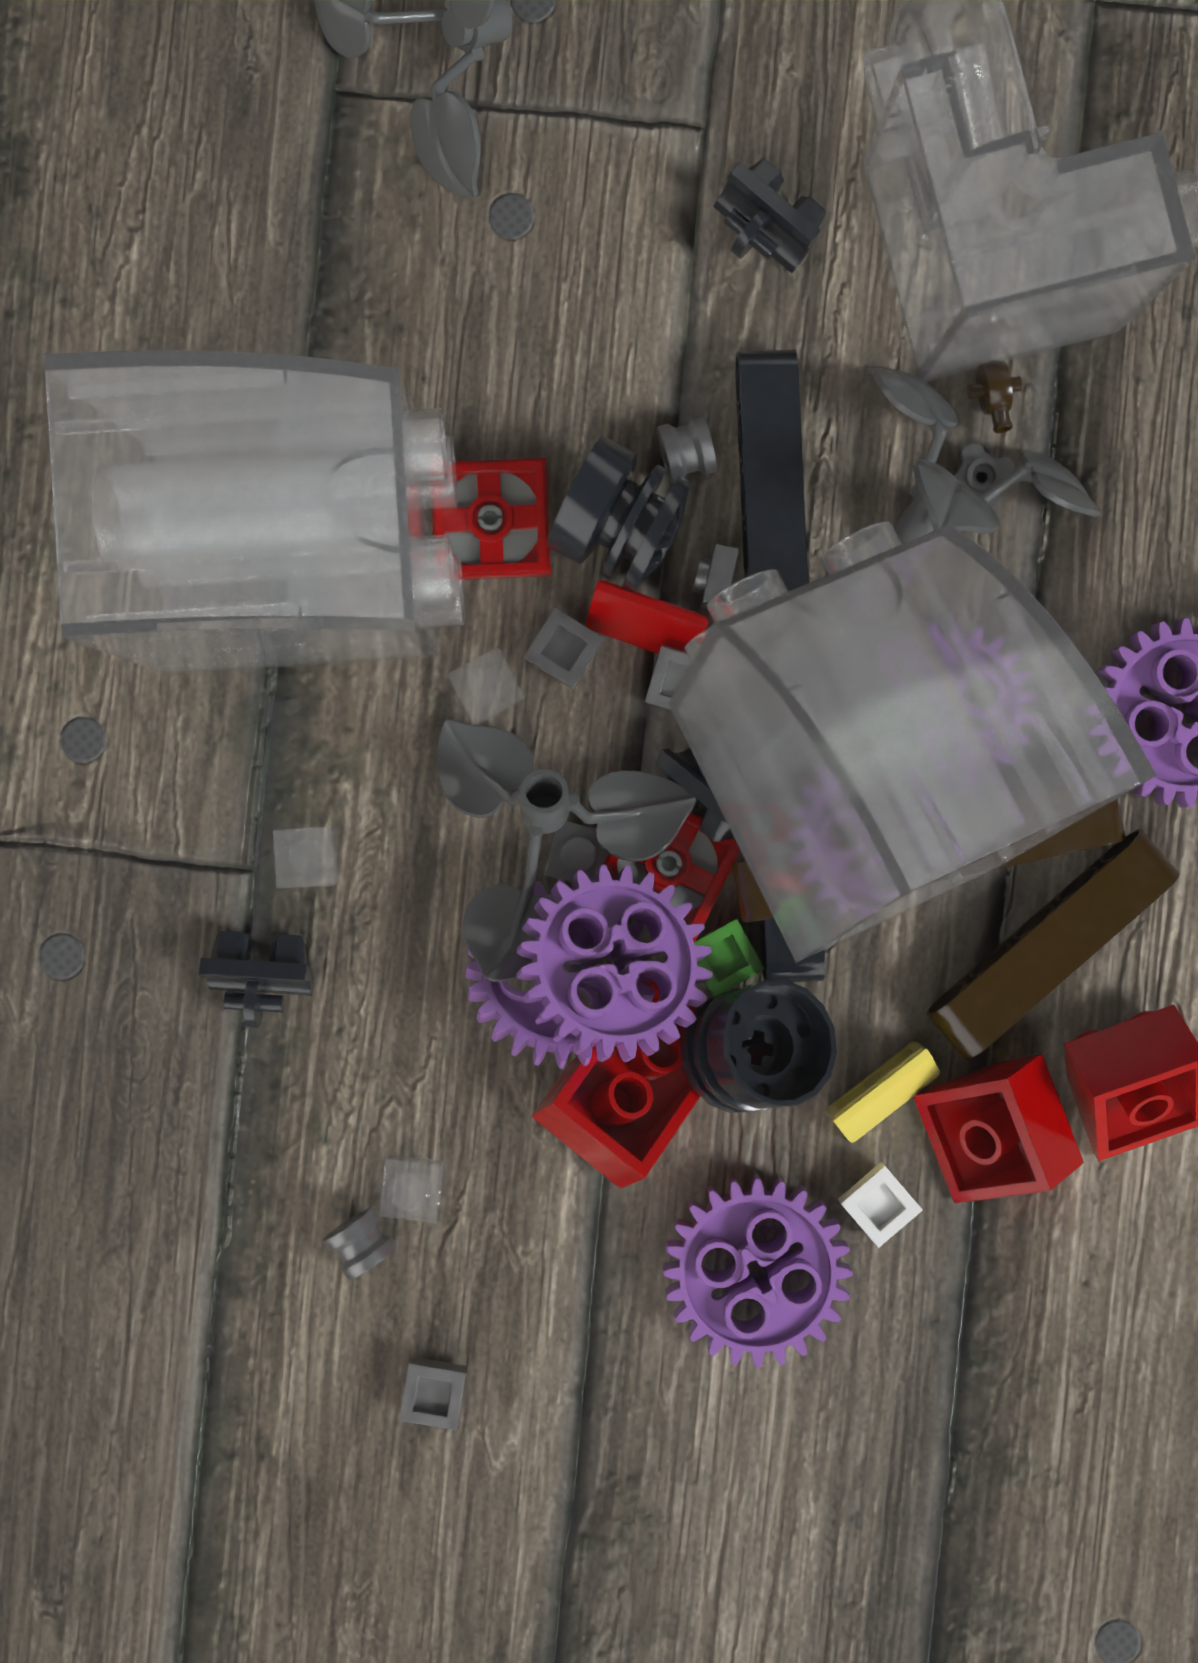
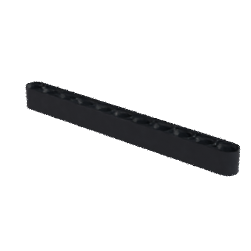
[735,349,825,982]

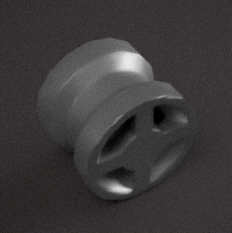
[657,414,717,484]
[323,1207,397,1280]

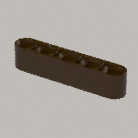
[926,829,1180,1059]

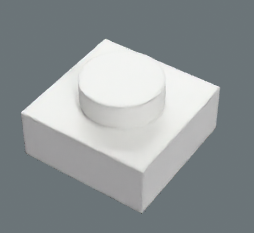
[838,1162,923,1248]

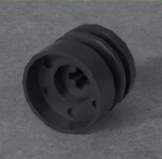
[546,435,692,593]
[681,980,837,1113]

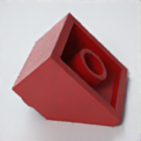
[1064,1004,1198,1162]
[913,1054,1084,1204]

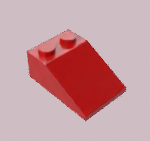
[531,981,701,1189]

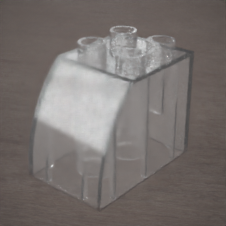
[44,350,465,674]
[668,521,1157,963]

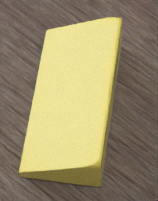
[826,1041,940,1143]

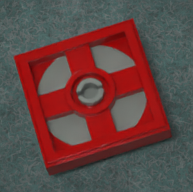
[430,458,551,582]
[603,812,746,943]

